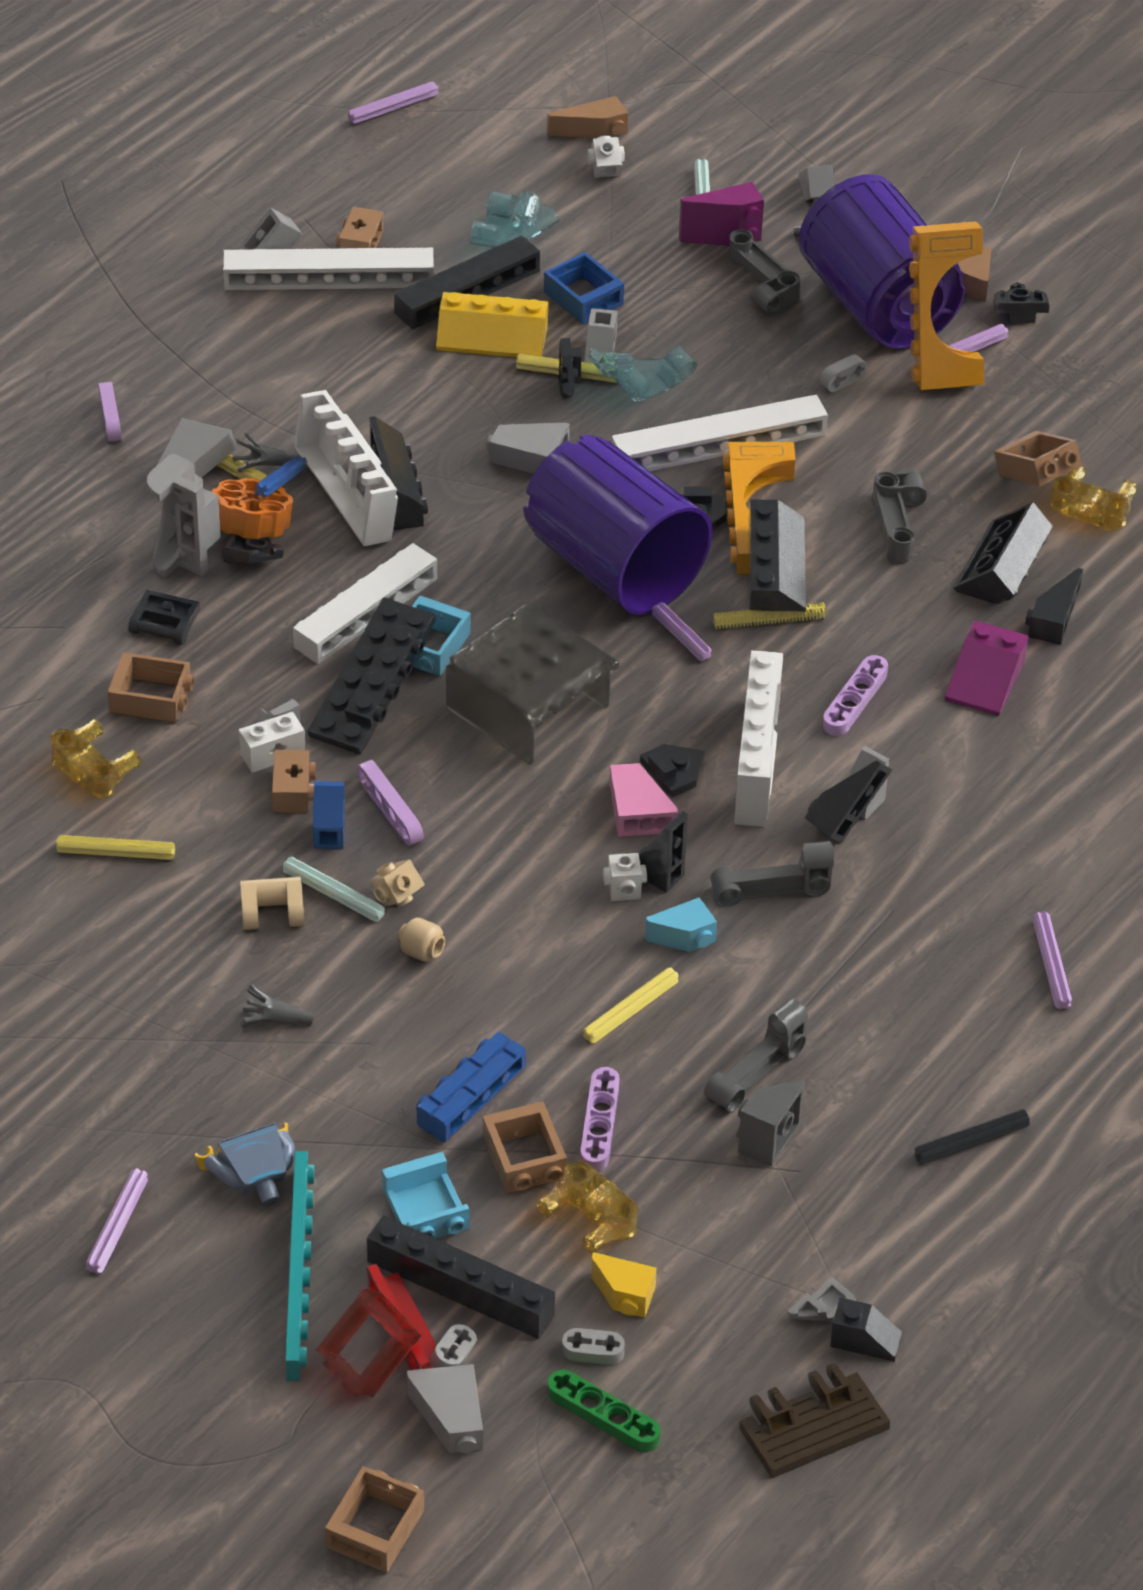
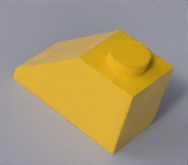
[591,1252,656,1318]

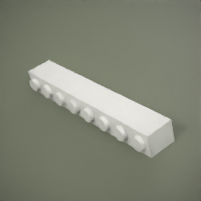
[223,248,434,290]
[611,394,828,471]

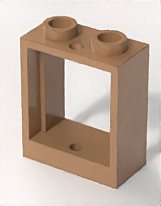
[994,431,1082,486]
[108,652,195,723]
[483,1101,567,1193]
[325,1466,424,1573]

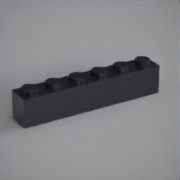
[394,235,540,330]
[367,1215,555,1339]

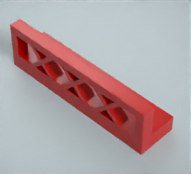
[367,1264,437,1370]

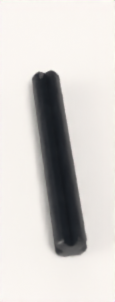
[914,1109,1030,1164]

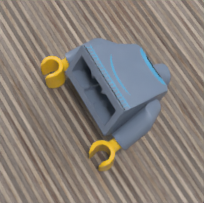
[194,1122,295,1205]

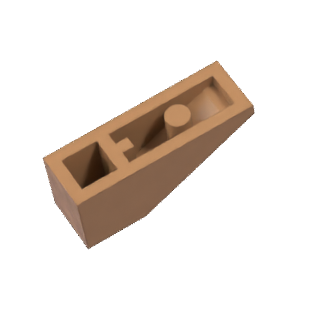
[547,96,628,138]

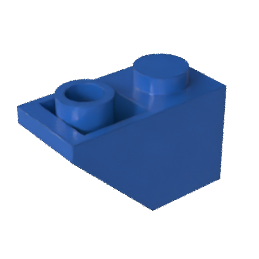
[313,781,345,849]

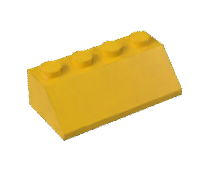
[436,292,548,358]

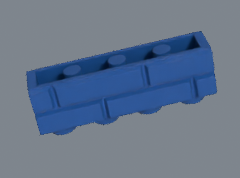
[416,1031,526,1143]

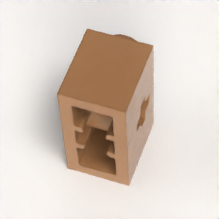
[336,207,383,249]
[272,750,316,813]

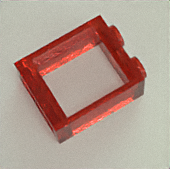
[316,1288,422,1397]

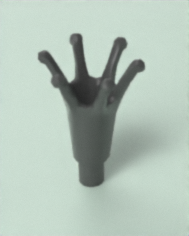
[232,432,296,473]
[241,984,314,1027]

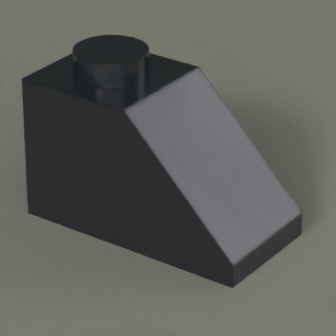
[830,1297,902,1362]

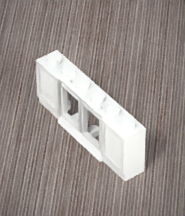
[294,390,398,546]
[735,650,783,827]

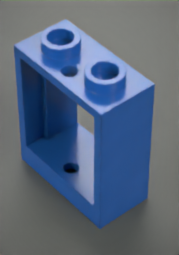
[544,252,624,324]

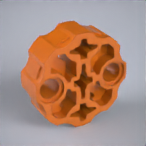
[212,478,293,539]

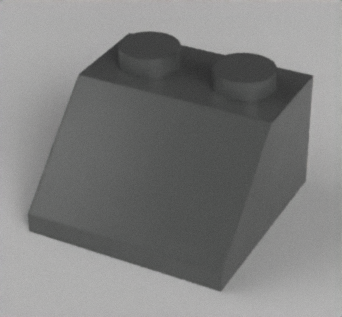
[736,1081,805,1166]

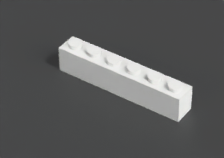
[293,543,437,664]

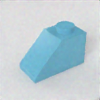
[645,897,717,952]

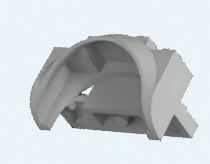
[147,453,221,578]

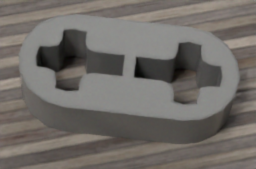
[820,355,867,392]
[430,1324,477,1368]
[562,1328,625,1365]

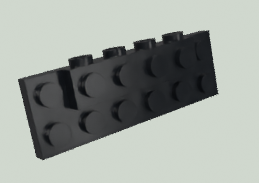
[307,597,436,755]

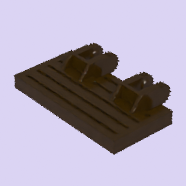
[739,1363,890,1478]

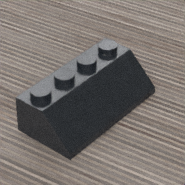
[369,416,428,530]
[748,499,806,612]
[953,502,1053,604]

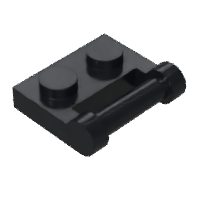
[128,590,200,644]

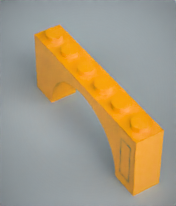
[909,221,984,390]
[722,442,796,574]

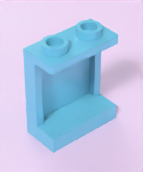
[382,1151,470,1239]

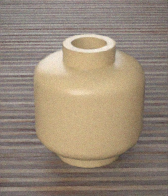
[398,917,445,962]

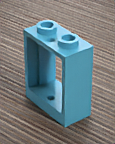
[412,596,471,676]

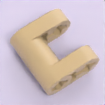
[240,877,305,930]

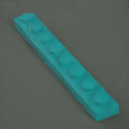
[285,1151,315,1381]

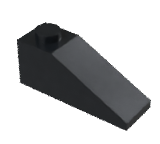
[1025,568,1083,645]
[804,760,892,843]
[639,811,688,893]

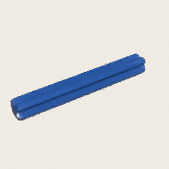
[255,455,307,498]

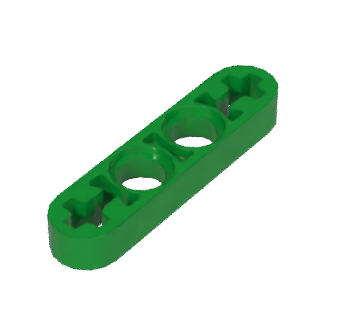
[548,1370,661,1452]

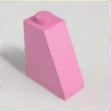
[609,763,678,837]

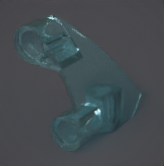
[470,190,560,248]
[589,346,697,401]

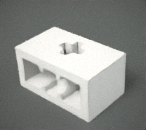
[239,712,305,773]

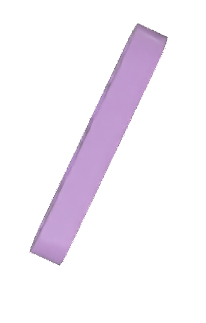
[823,655,888,736]
[356,760,424,846]
[580,1067,620,1172]

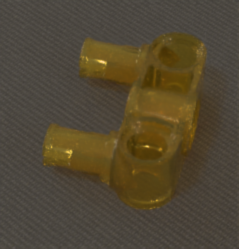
[1050,465,1137,530]
[50,719,141,799]
[537,1161,639,1254]

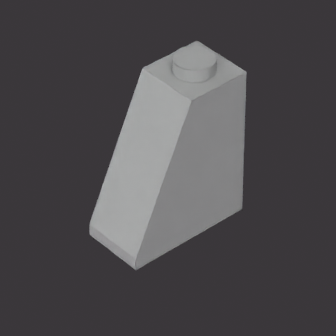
[157,418,237,478]
[486,423,570,474]
[407,1364,483,1453]

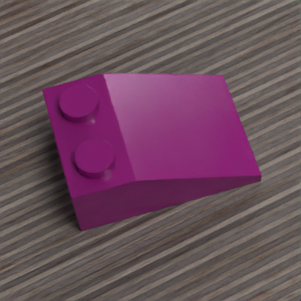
[679,182,764,246]
[945,620,1028,716]

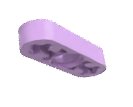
[98,382,122,442]

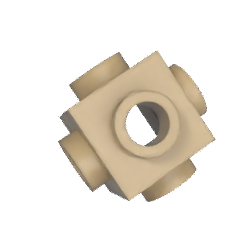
[370,859,425,907]

